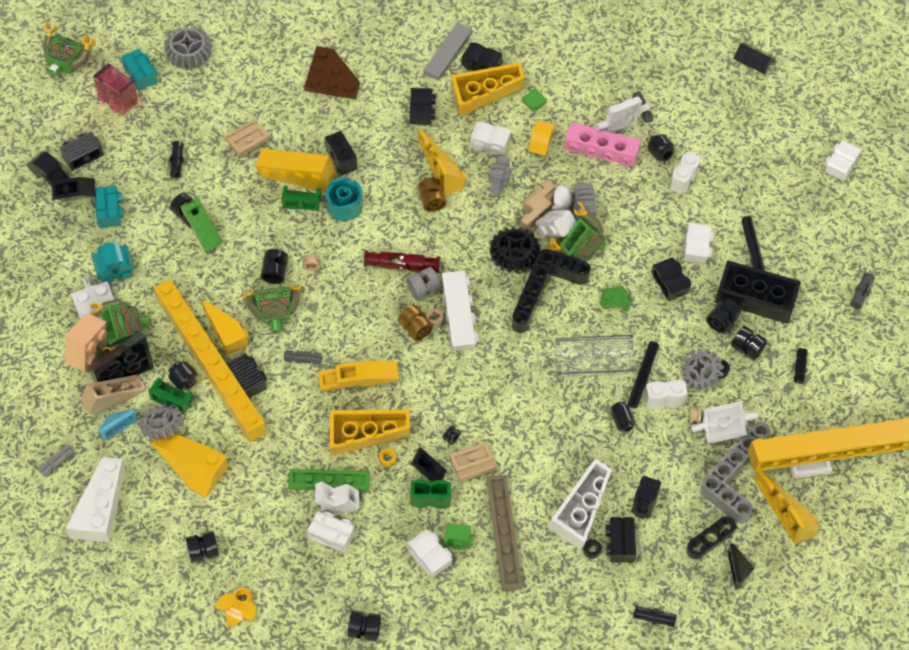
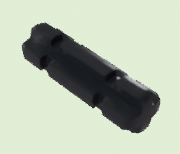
[794,348,808,384]

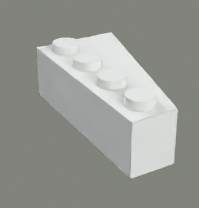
[440,271,478,352]
[65,457,125,543]
[547,458,612,550]

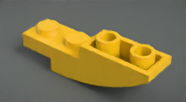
[318,361,400,392]

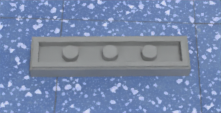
[423,22,472,81]

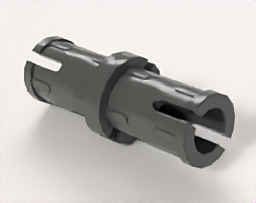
[850,272,875,310]

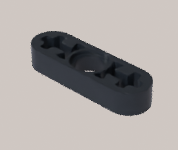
[686,516,736,559]

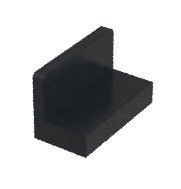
[733,42,776,74]

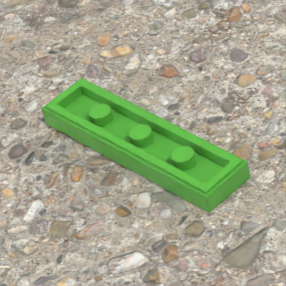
[288,469,370,492]

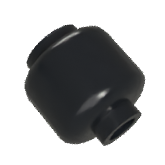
[647,134,674,161]
[168,361,197,390]

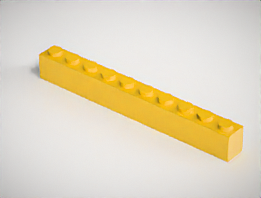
[153,279,267,443]
[747,417,909,472]

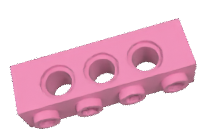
[564,122,641,167]

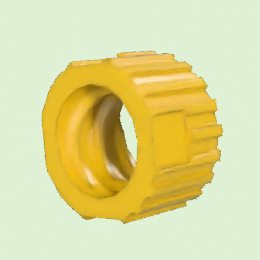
[379,448,397,468]

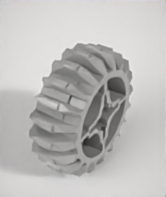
[164,26,212,70]
[573,182,596,222]

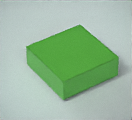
[522,89,547,112]

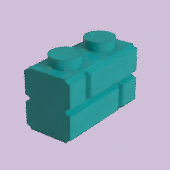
[121,48,158,91]
[95,185,124,228]

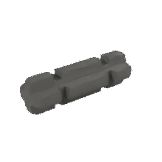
[632,91,654,123]
[284,350,322,364]

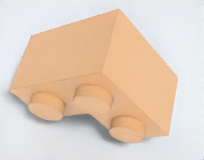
[65,313,108,372]

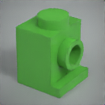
[444,523,474,550]

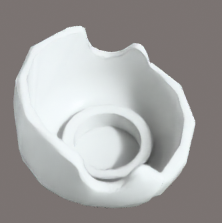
[552,186,574,211]

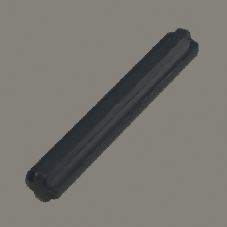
[741,216,765,271]
[627,341,659,409]

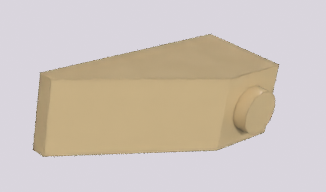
[80,374,147,414]

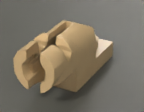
[521,180,557,231]

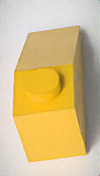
[202,300,249,355]

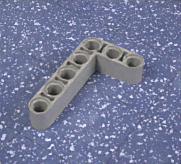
[700,422,770,524]

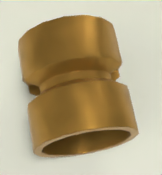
[417,177,447,212]
[398,305,433,341]

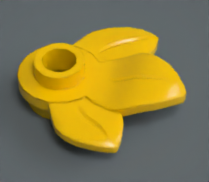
[215,588,257,626]

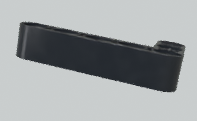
[512,249,591,333]

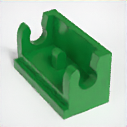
[281,185,322,211]
[148,377,195,415]

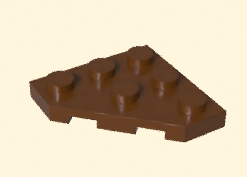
[304,46,360,100]

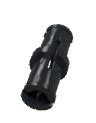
[169,141,184,178]
[633,605,677,627]

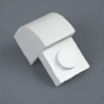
[315,482,359,514]

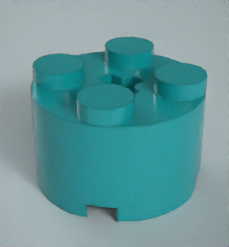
[325,177,363,221]
[91,242,134,284]

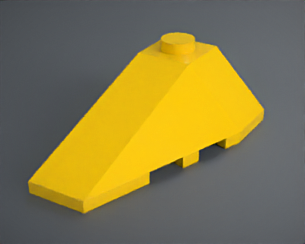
[418,129,466,195]
[151,433,229,498]
[753,471,819,545]

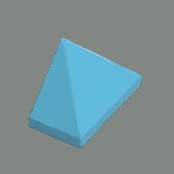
[99,409,138,441]

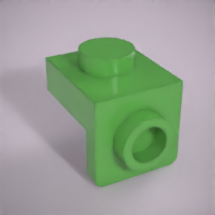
[600,286,632,311]

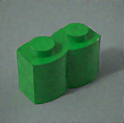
[410,479,451,509]

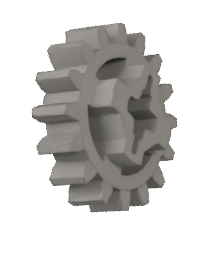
[488,155,512,196]
[681,349,724,391]
[139,404,183,441]

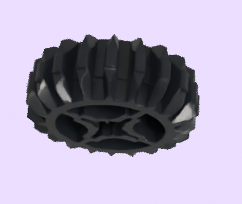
[490,226,540,274]

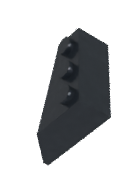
[88,332,154,383]

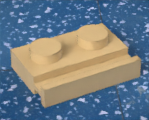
[224,119,269,157]
[449,442,497,482]

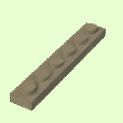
[486,475,523,592]

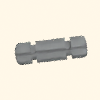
[38,445,74,476]

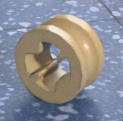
[303,254,320,271]
[426,309,443,328]
[689,406,701,424]

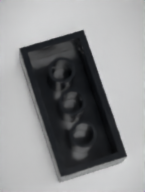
[715,260,801,324]

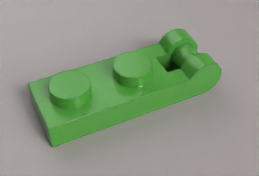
[180,197,223,252]

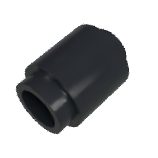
[611,401,636,432]

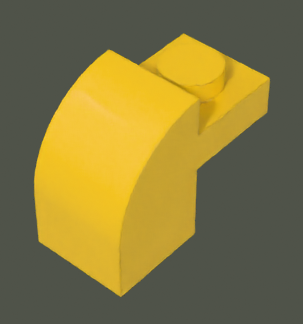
[528,120,556,156]

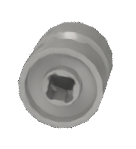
[406,267,441,300]

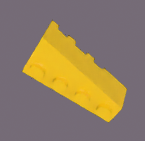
[451,62,525,116]
[255,148,338,193]
[330,409,410,456]

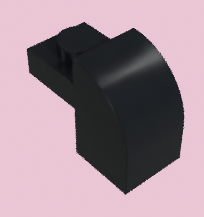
[26,151,70,187]

